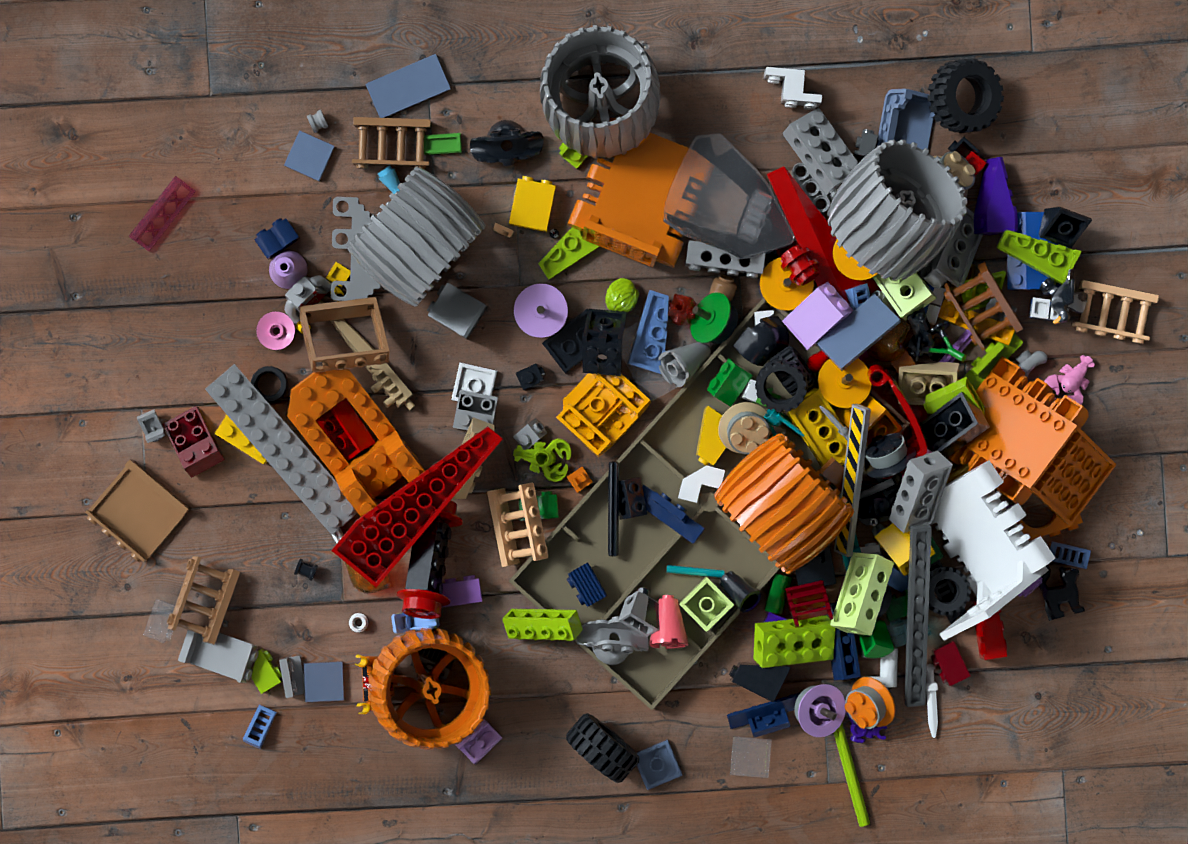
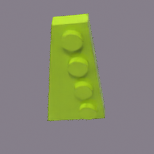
[538,227,600,280]
[996,230,1082,285]

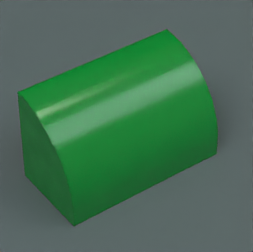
[764,573,792,615]
[858,619,894,658]

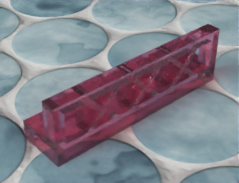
[129,176,196,252]

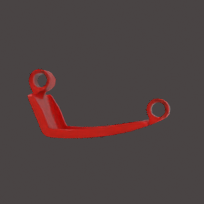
[867,365,927,479]

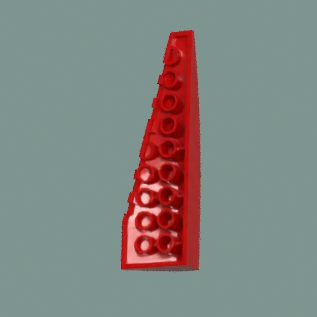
[767,166,882,315]
[331,426,503,588]

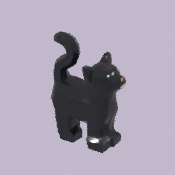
[1038,565,1085,621]

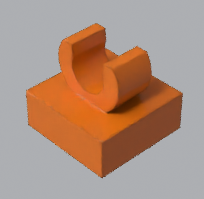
[567,466,593,493]

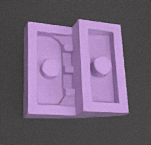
[455,719,502,765]

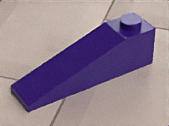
[974,157,1018,236]

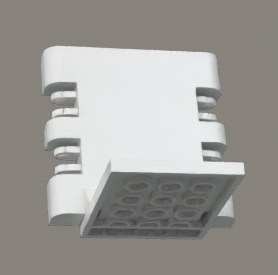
[929,460,1055,640]

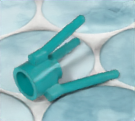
[764,409,805,437]

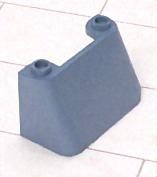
[876,89,935,150]

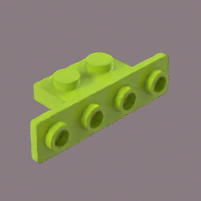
[962,333,1023,391]

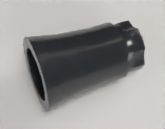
[720,571,761,612]

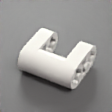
[861,648,898,687]

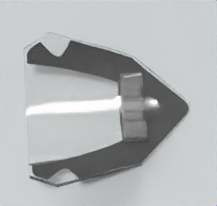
[663,133,795,259]

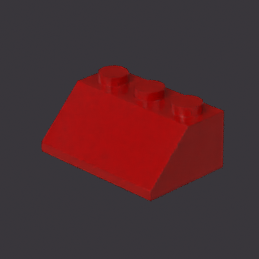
[316,398,376,461]

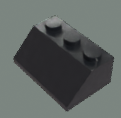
[919,392,990,459]

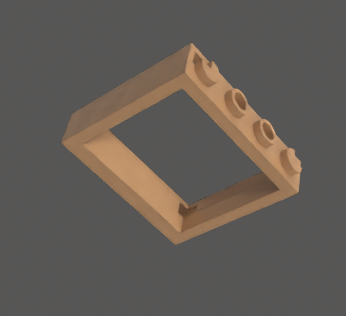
[300,297,390,373]

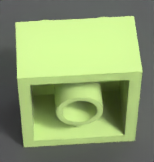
[679,577,734,632]

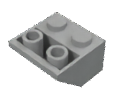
[453,390,498,430]

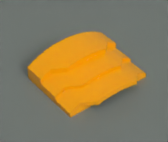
[556,373,651,458]

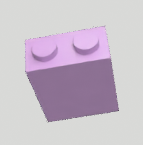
[782,282,853,350]

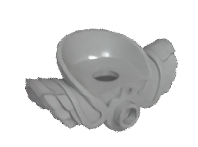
[576,616,649,665]

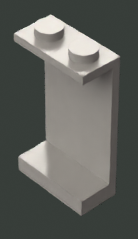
[178,630,258,683]

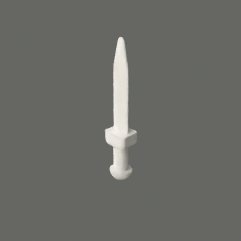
[926,664,938,738]

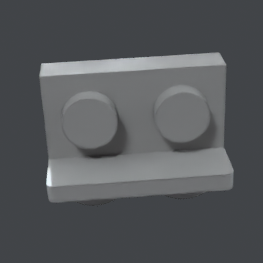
[279,656,304,698]

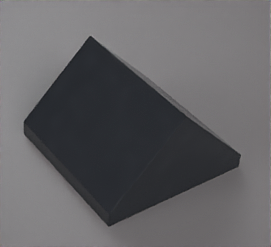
[1039,207,1092,248]

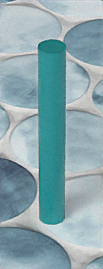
[666,565,725,578]

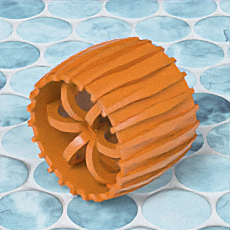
[714,433,854,574]
[368,628,491,750]

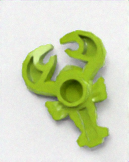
[513,438,571,482]

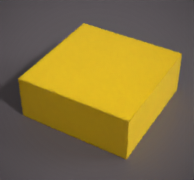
[326,262,351,288]

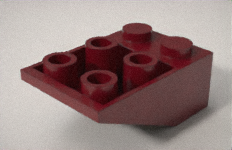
[163,406,225,478]

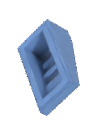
[845,283,870,312]
[1050,541,1091,569]
[243,705,277,749]

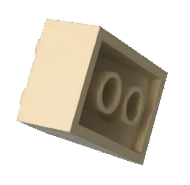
[898,362,959,405]

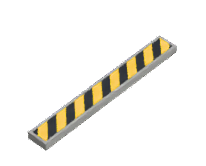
[834,404,871,557]

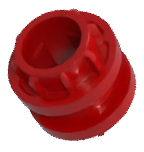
[781,244,820,286]

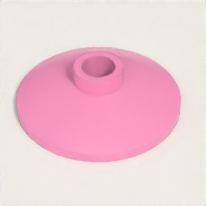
[257,312,295,350]

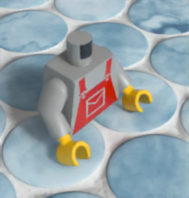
[284,275,344,334]

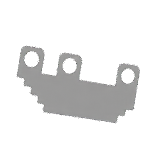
[331,197,380,301]

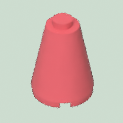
[649,595,688,649]

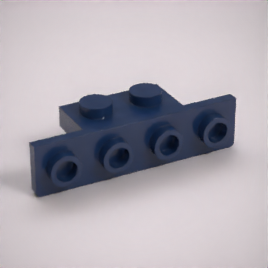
[642,484,705,544]
[727,693,800,738]

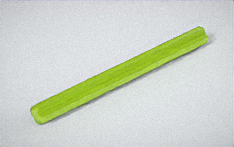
[833,723,870,827]

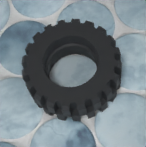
[927,58,1004,133]
[566,713,640,783]

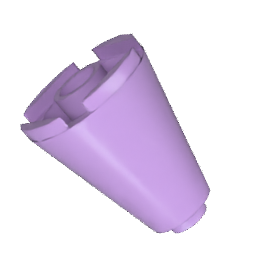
[269,251,307,289]

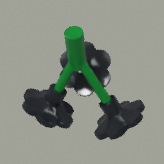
[916,320,966,362]

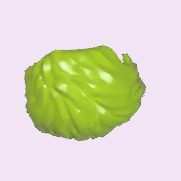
[605,278,639,313]

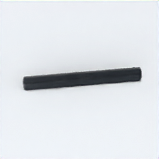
[608,461,619,557]

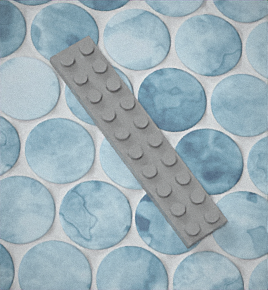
[205,364,357,535]

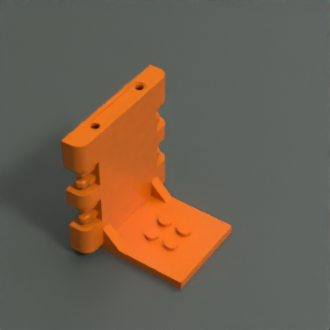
[567,118,715,268]
[947,356,1117,526]

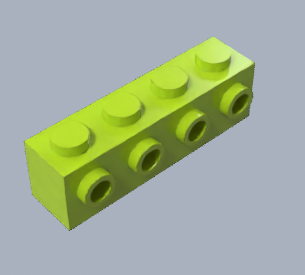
[502,609,583,641]

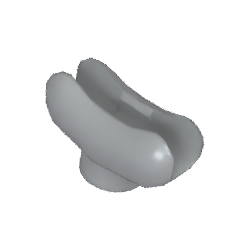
[1016,350,1048,377]

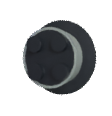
[865,433,917,485]

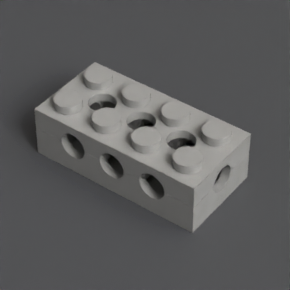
[782,107,858,195]
[685,240,766,279]
[889,451,953,533]

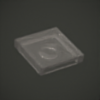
[730,736,772,778]

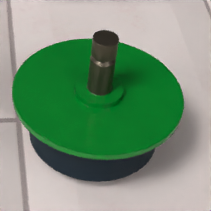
[690,292,738,344]

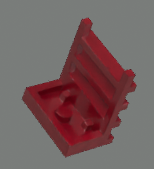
[785,580,833,628]

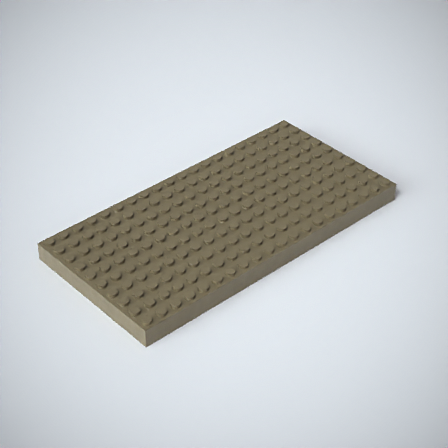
[509,297,910,710]

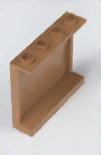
[85,459,190,562]

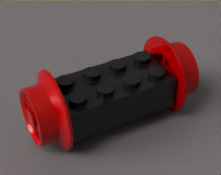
[397,501,463,619]

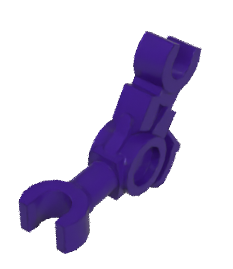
[846,711,887,743]

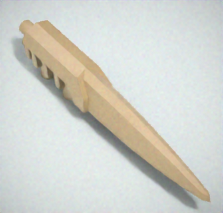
[318,300,415,411]

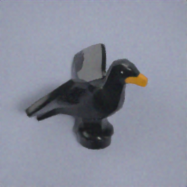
[1040,269,1088,324]

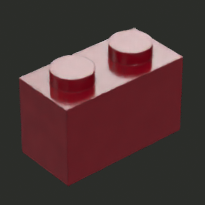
[930,641,970,686]

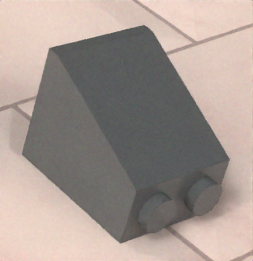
[427,283,488,340]

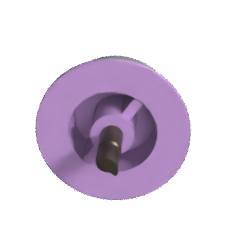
[795,684,846,737]

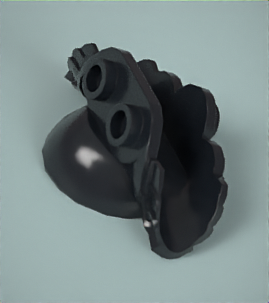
[470,120,544,166]

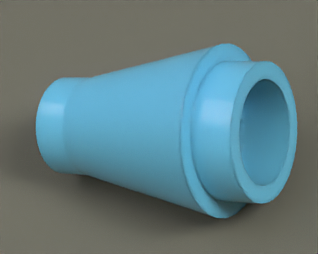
[378,166,400,194]

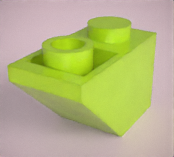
[251,648,283,694]

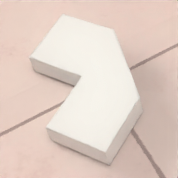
[678,465,725,503]

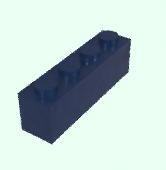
[822,602,861,680]

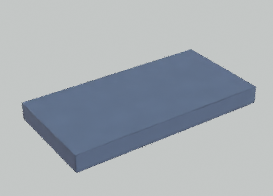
[366,54,451,118]
[816,294,900,371]

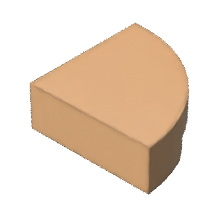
[493,223,514,238]

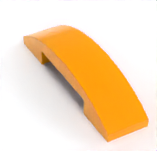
[938,299,1015,346]

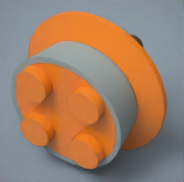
[844,677,896,729]

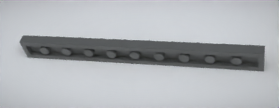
[905,524,931,707]

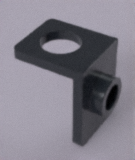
[947,137,980,155]

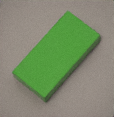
[424,133,462,155]

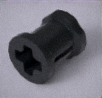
[294,558,318,581]

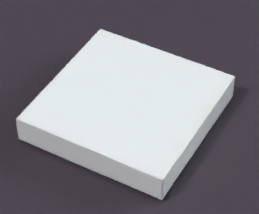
[451,363,497,401]

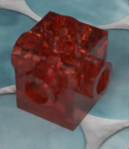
[668,294,696,326]

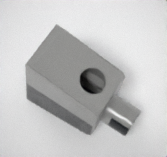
[618,588,659,637]

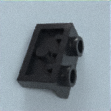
[619,477,647,520]

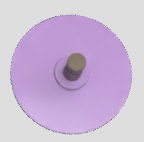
[514,284,568,338]

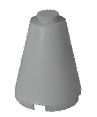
[658,342,711,387]

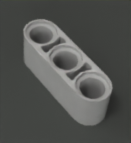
[791,163,830,214]

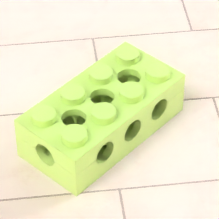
[872,272,937,321]
[830,552,894,636]

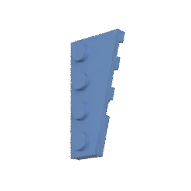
[627,290,669,374]

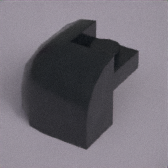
[734,316,789,366]

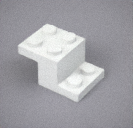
[764,67,822,110]

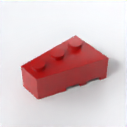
[971,600,1007,660]

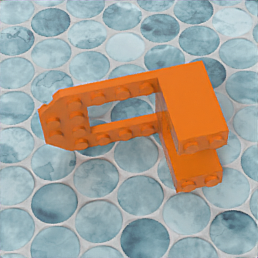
[287,369,425,517]

